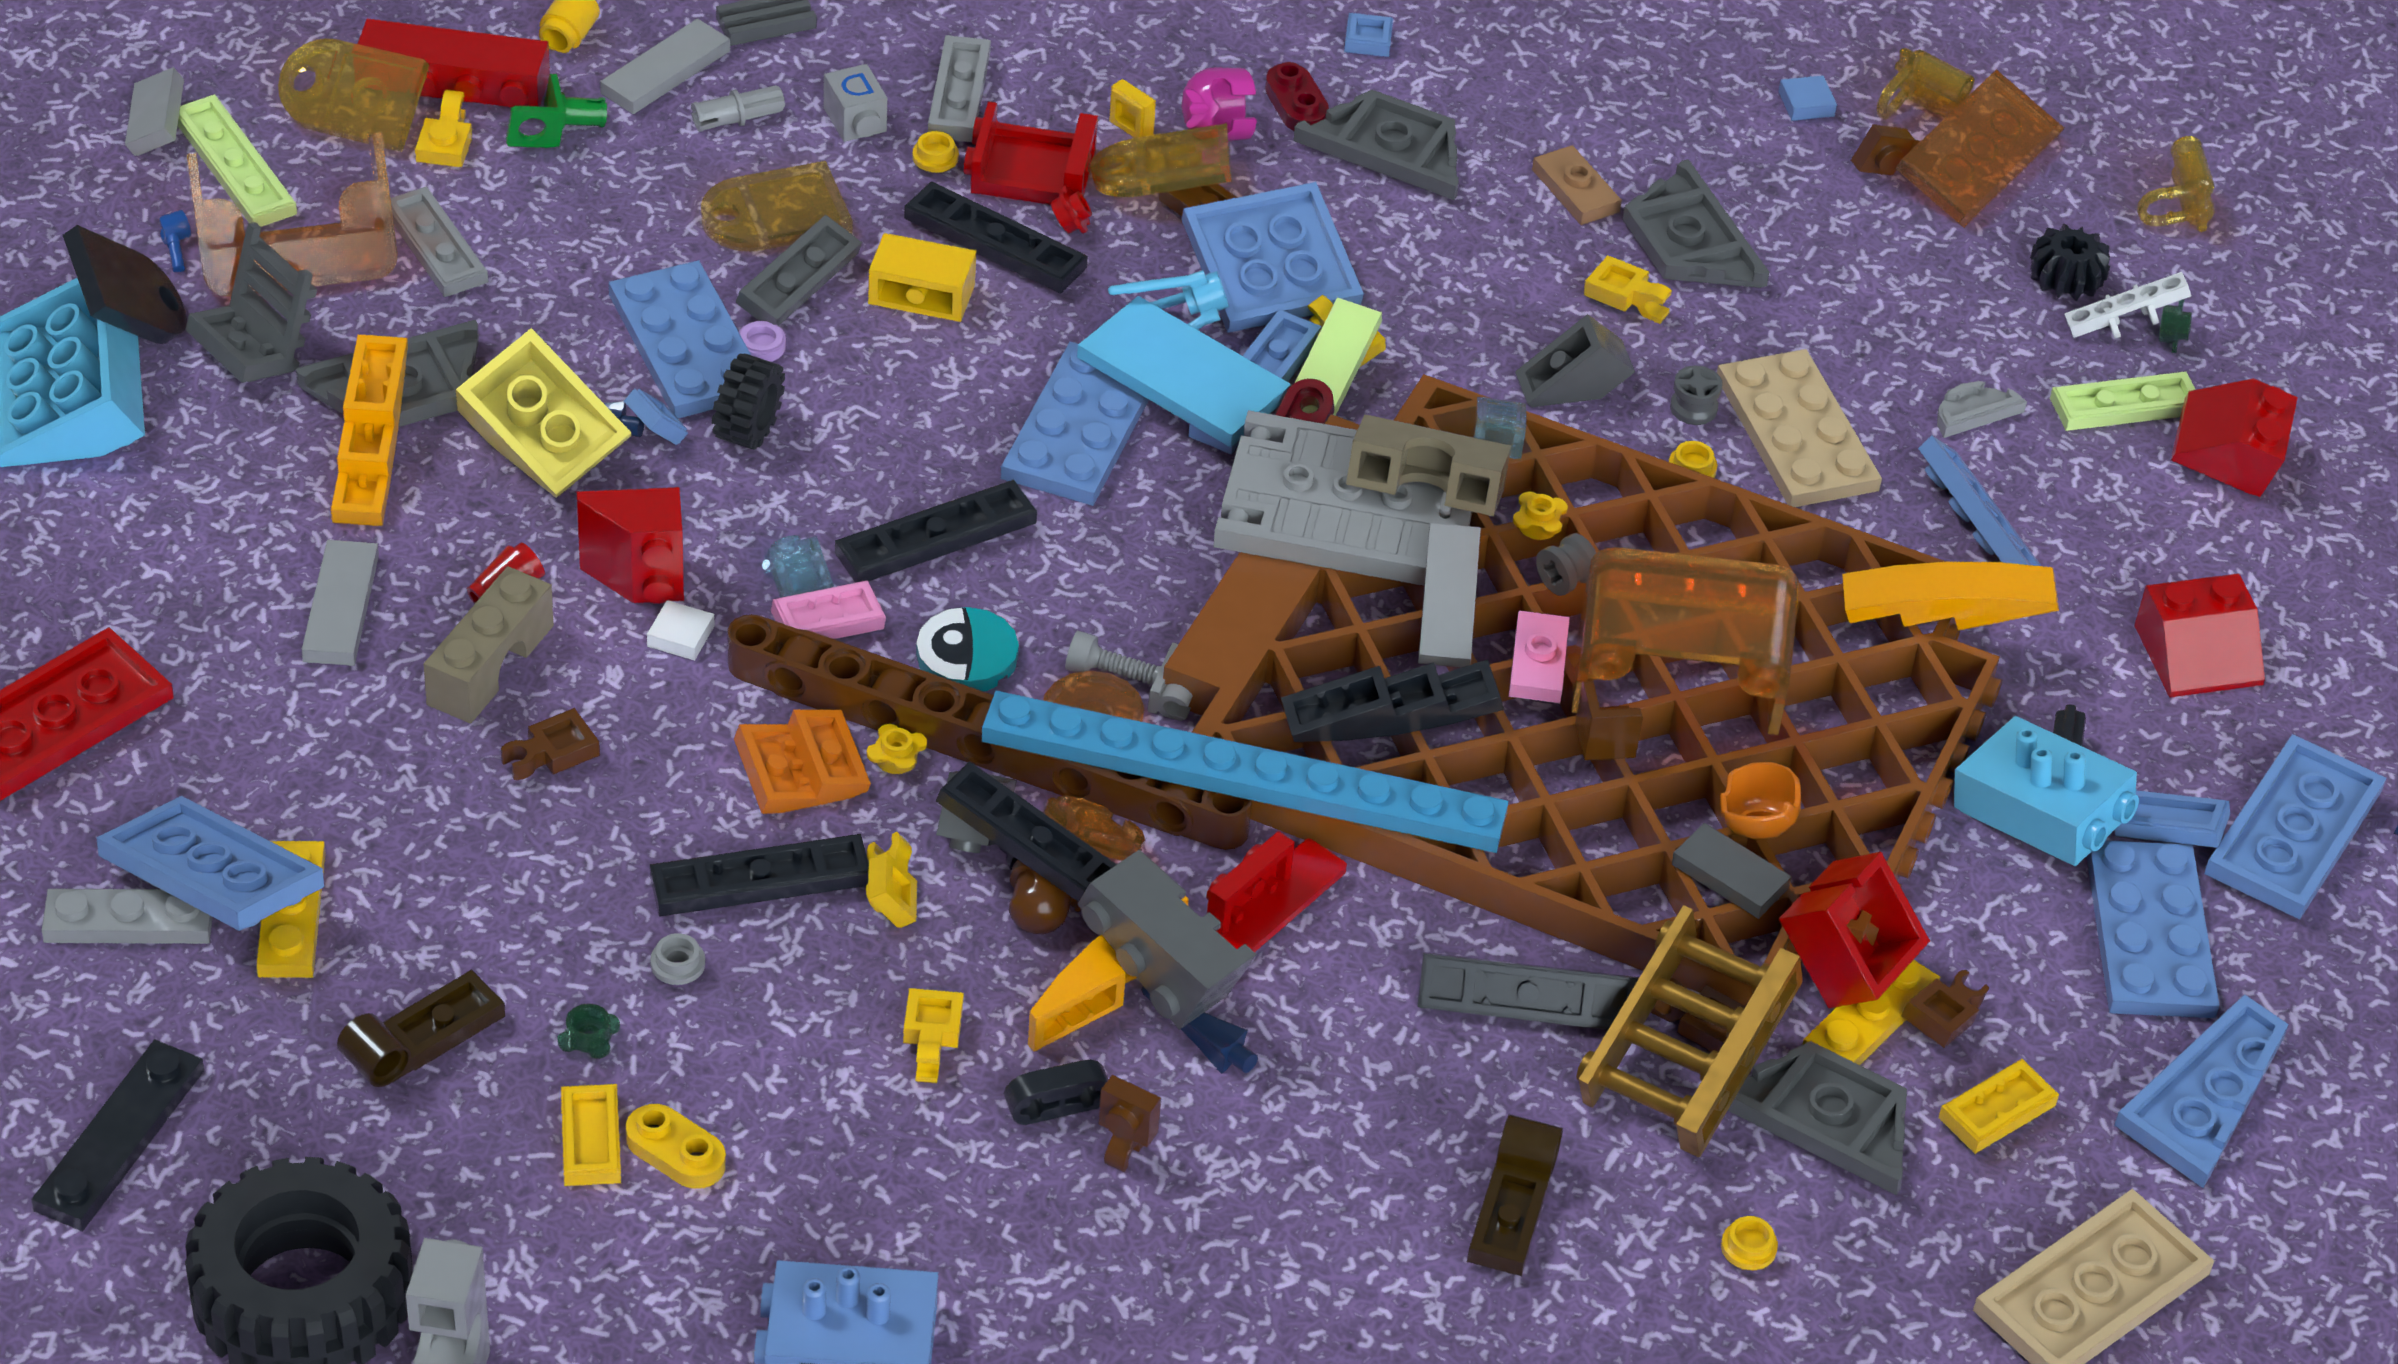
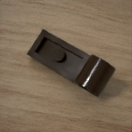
[337,969,505,1087]
[1467,1114,1563,1276]

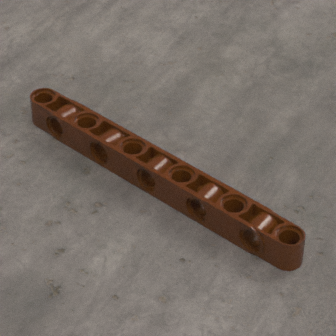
[728,614,1252,850]

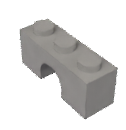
[406,1238,490,1364]

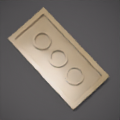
[1717,349,1882,507]
[1973,1189,2214,1364]

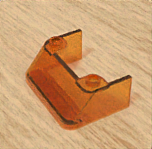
[185,132,398,297]
[1572,547,1799,735]

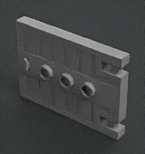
[1213,410,1473,586]

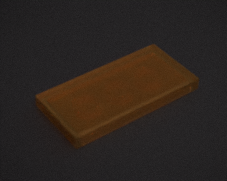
[1895,69,2065,228]

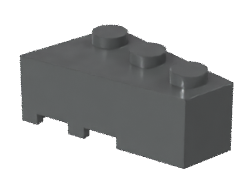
[1077,849,1257,1030]

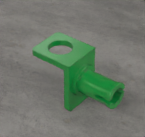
[506,74,607,148]

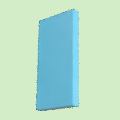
[1077,296,1291,448]

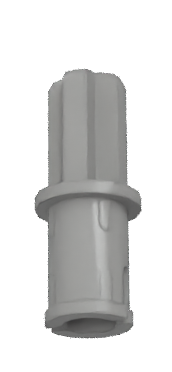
[691,85,785,132]

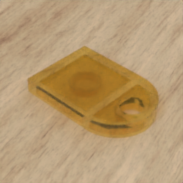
[278,38,429,152]
[1090,123,1232,197]
[701,161,853,251]

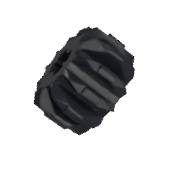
[2030,224,2110,301]

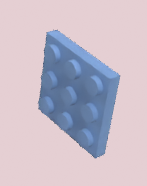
[1181,182,1364,333]

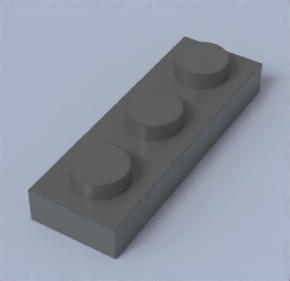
[735,214,863,326]

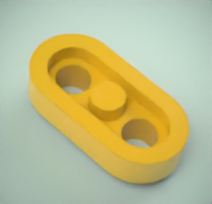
[626,1104,726,1189]

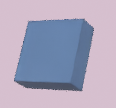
[1344,13,1393,57]
[1778,75,1837,121]
[624,388,688,445]

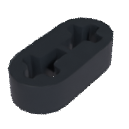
[1004,1059,1108,1125]

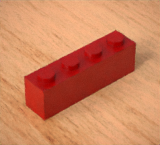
[354,18,550,108]

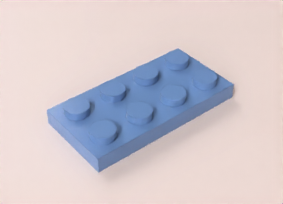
[609,260,752,418]
[1001,342,1149,506]
[2204,734,2387,920]
[96,796,324,931]
[2086,841,2219,1018]

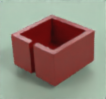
[1779,851,1930,1009]

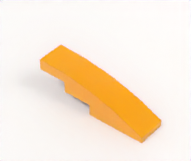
[331,334,408,526]
[1842,562,2059,631]
[1028,896,1189,1052]

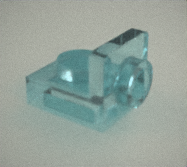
[762,535,834,598]

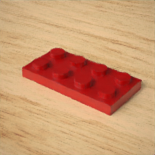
[0,627,174,801]

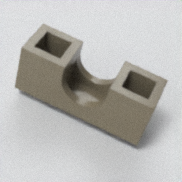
[1346,414,1512,516]
[423,566,554,724]

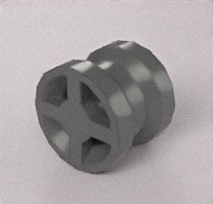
[1670,365,1723,425]
[1536,533,1600,596]

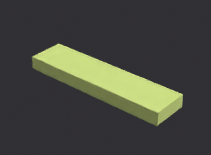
[177,95,297,227]

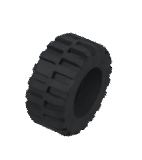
[185,1157,413,1364]

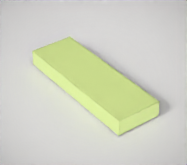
[1295,297,1382,416]
[2050,372,2196,431]

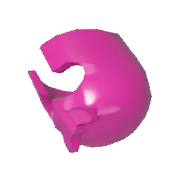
[1181,67,1257,142]

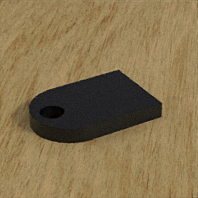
[63,225,187,344]

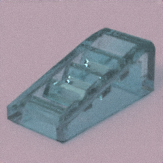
[1473,397,1527,459]

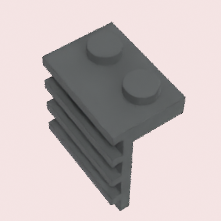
[186,222,317,383]

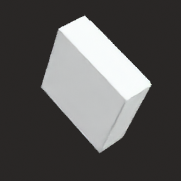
[647,600,715,661]

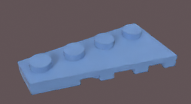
[2114,994,2289,1188]

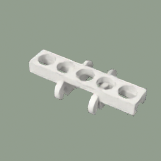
[2064,272,2191,339]

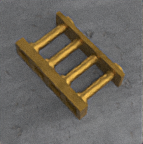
[1576,905,1803,1158]

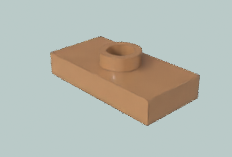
[1532,145,1622,225]

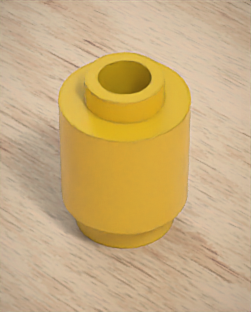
[539,0,600,53]

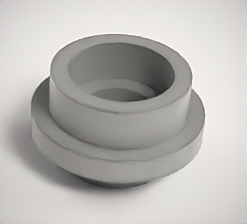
[650,933,705,985]

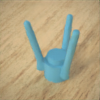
[1108,270,1229,330]

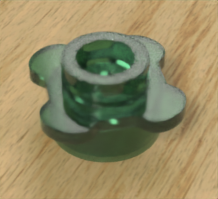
[2159,299,2192,353]
[557,1004,620,1059]

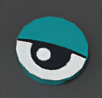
[916,607,1019,691]

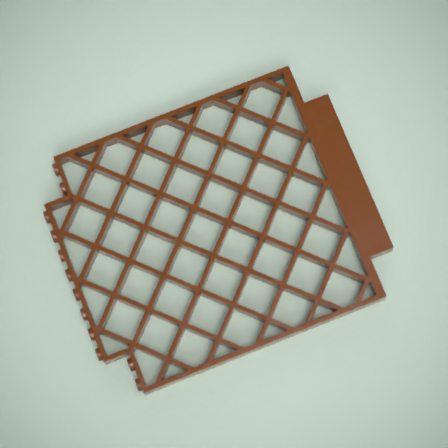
[1163,374,2003,1006]

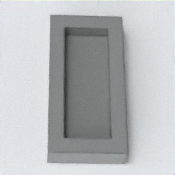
[125,67,184,156]

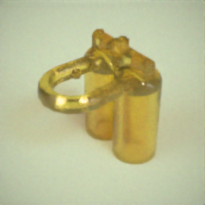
[1876,48,1974,125]
[2137,136,2215,232]

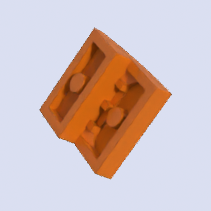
[734,710,871,814]

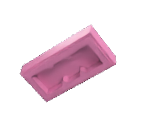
[771,580,886,639]
[1509,611,1570,703]

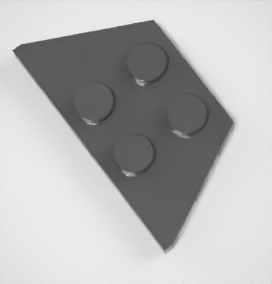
[1293,90,1459,200]
[1623,159,1770,288]
[296,320,479,427]
[1728,1041,1907,1195]

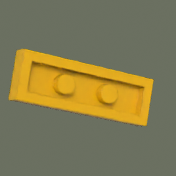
[256,841,325,978]
[1802,960,1941,1065]

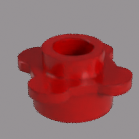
[1051,185,1092,234]

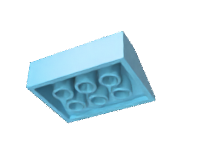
[0,278,145,467]

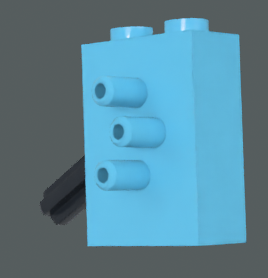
[1954,704,2139,866]

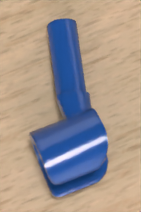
[160,210,191,272]

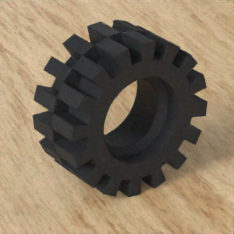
[712,353,785,450]

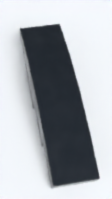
[1281,659,1504,742]

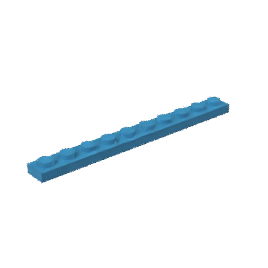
[982,691,1509,853]

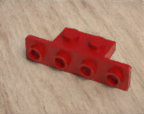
[1206,831,1347,952]

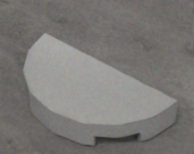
[1937,381,2027,438]

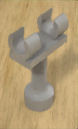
[1065,630,1193,721]

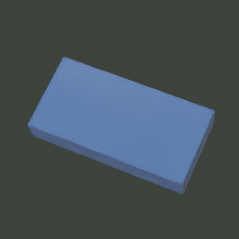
[2115,790,2230,848]

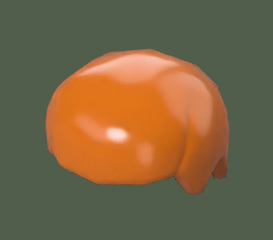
[1720,762,1801,840]

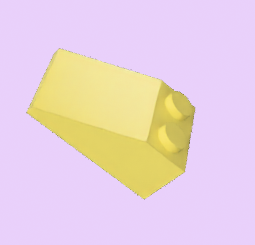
[456,328,631,498]

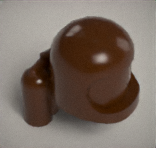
[1009,860,1081,934]

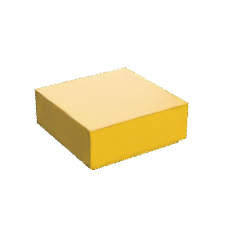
[1109,79,1156,141]

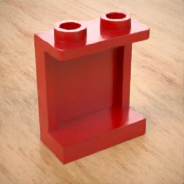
[964,101,1098,205]

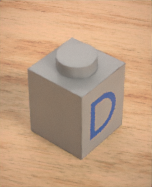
[824,64,887,142]

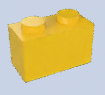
[868,233,976,322]

